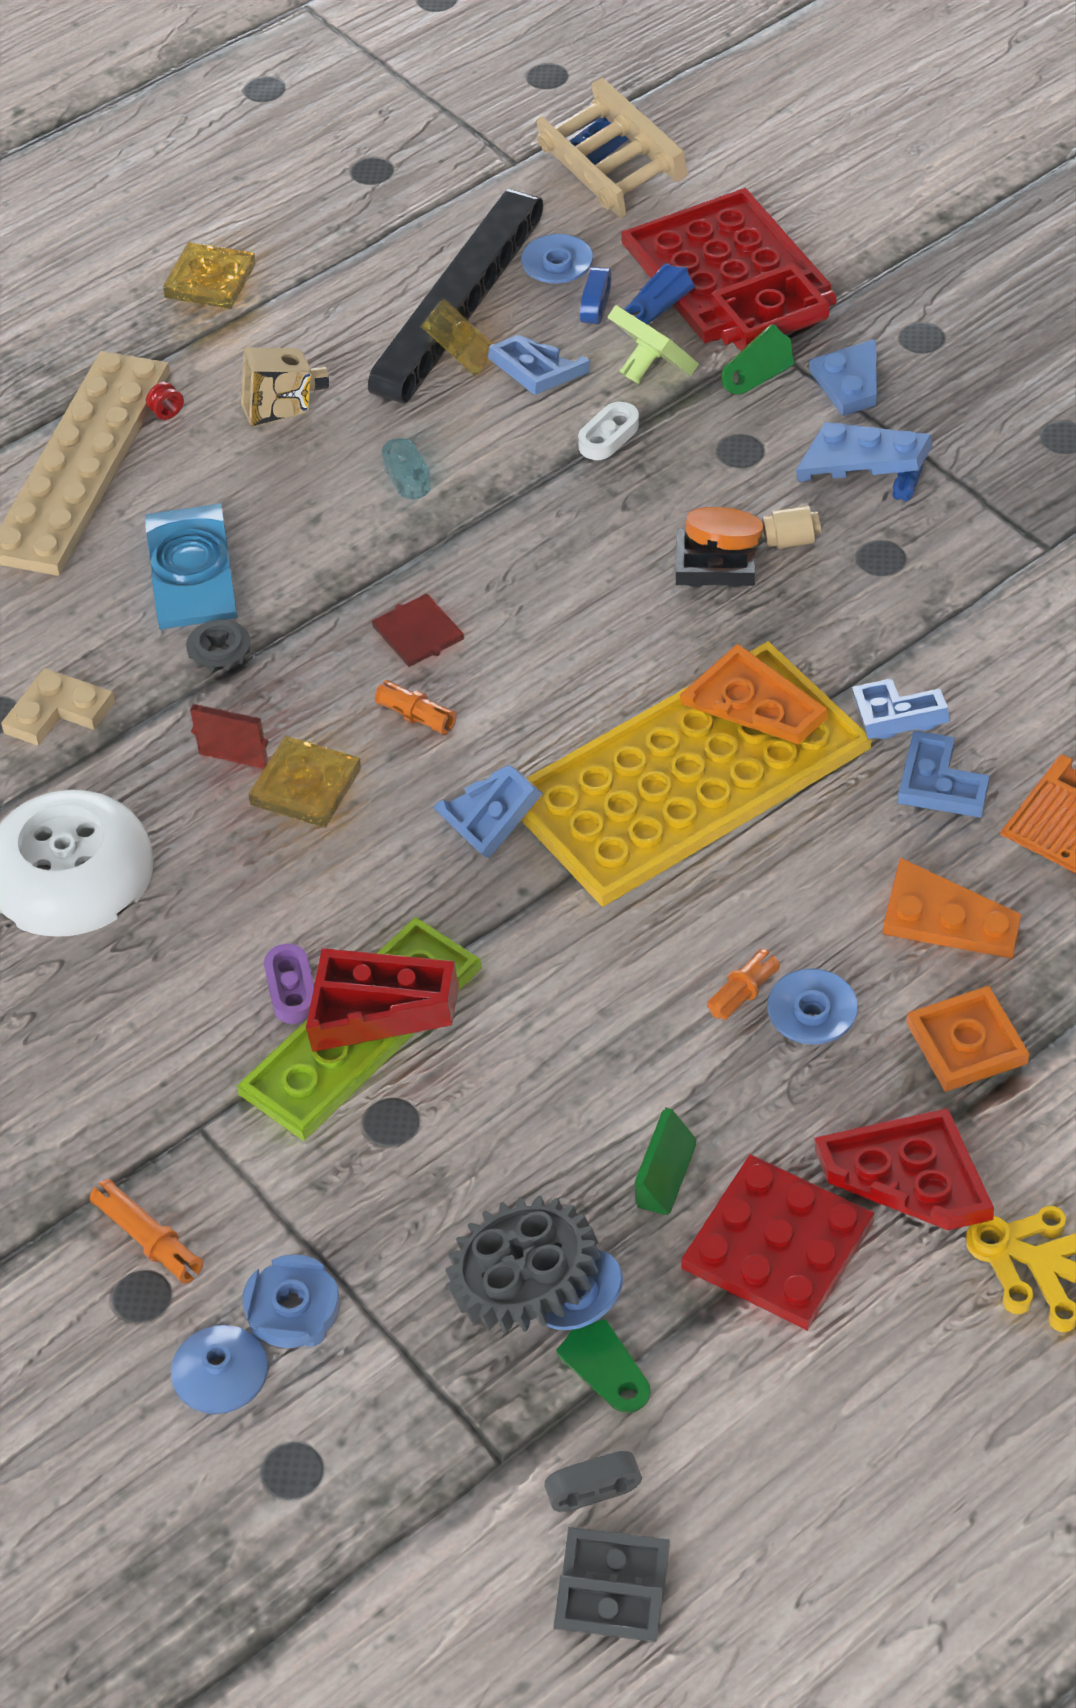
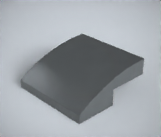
[553,1527,670,1642]

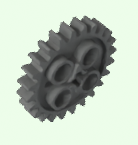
[446,1196,601,1333]

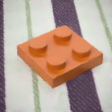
[906,985,1029,1092]

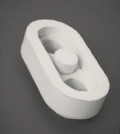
[578,402,639,460]

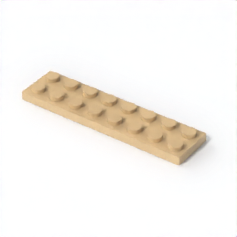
[0,351,170,576]

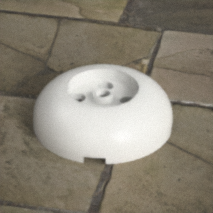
[0,790,154,937]

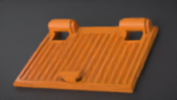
[1000,754,1076,874]

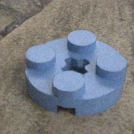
[243,1254,340,1348]

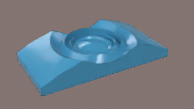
[145,503,238,630]

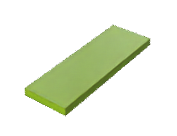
[236,917,482,1141]

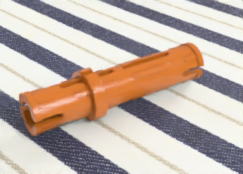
[89,1179,203,1284]

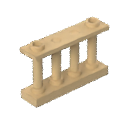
[536,77,688,218]

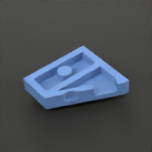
[433,765,543,859]

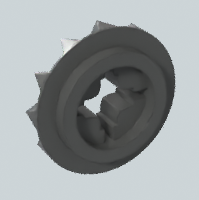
[186,620,250,672]

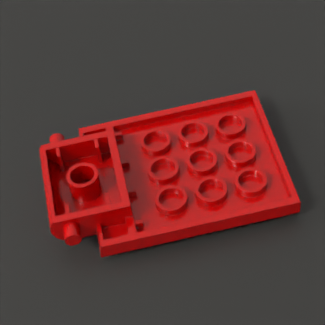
[621,187,837,351]

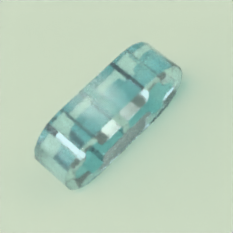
[382,438,431,499]

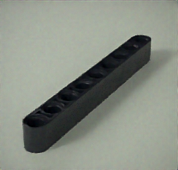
[368,189,543,404]

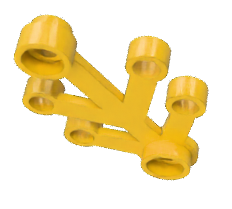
[965,1206,1076,1332]

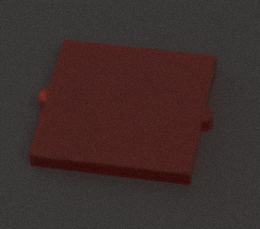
[372,593,464,667]
[190,704,269,769]

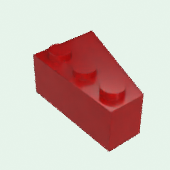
[306,948,459,1052]

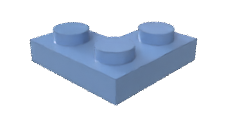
[852,679,950,739]
[898,731,990,818]

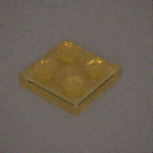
[163,242,256,309]
[249,735,361,828]

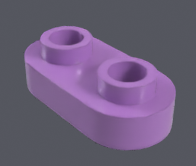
[264,944,314,1024]

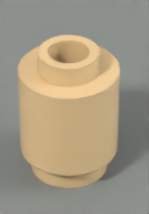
[762,505,821,550]

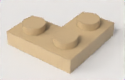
[1,668,115,746]

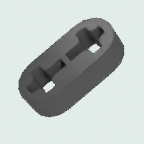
[544,1451,642,1512]

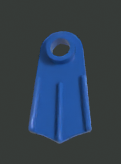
[624,263,695,325]

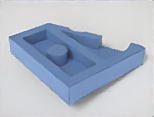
[488,335,590,395]
[809,339,877,416]

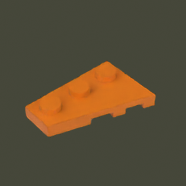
[680,643,828,744]
[883,858,1021,959]

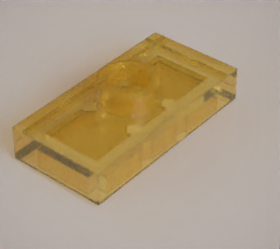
[421,298,493,376]

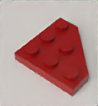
[814,1108,994,1230]

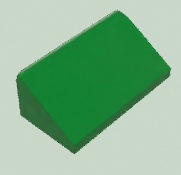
[635,1107,696,1215]

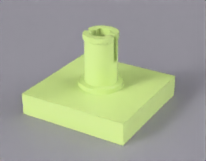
[607,305,699,385]

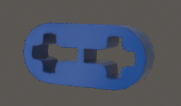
[580,267,612,325]

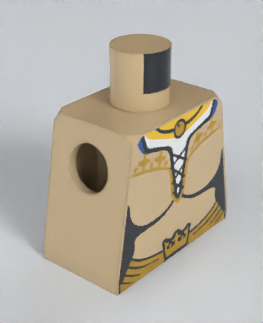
[241,347,329,427]

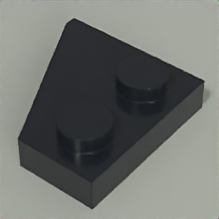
[676,528,755,587]

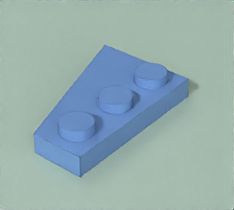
[796,422,933,482]

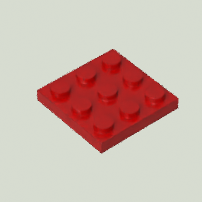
[681,1154,874,1331]

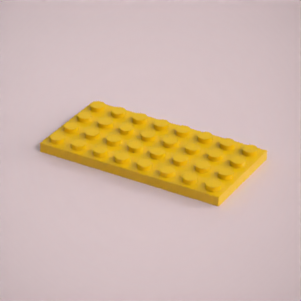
[521,641,872,907]

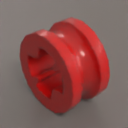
[146,382,184,420]

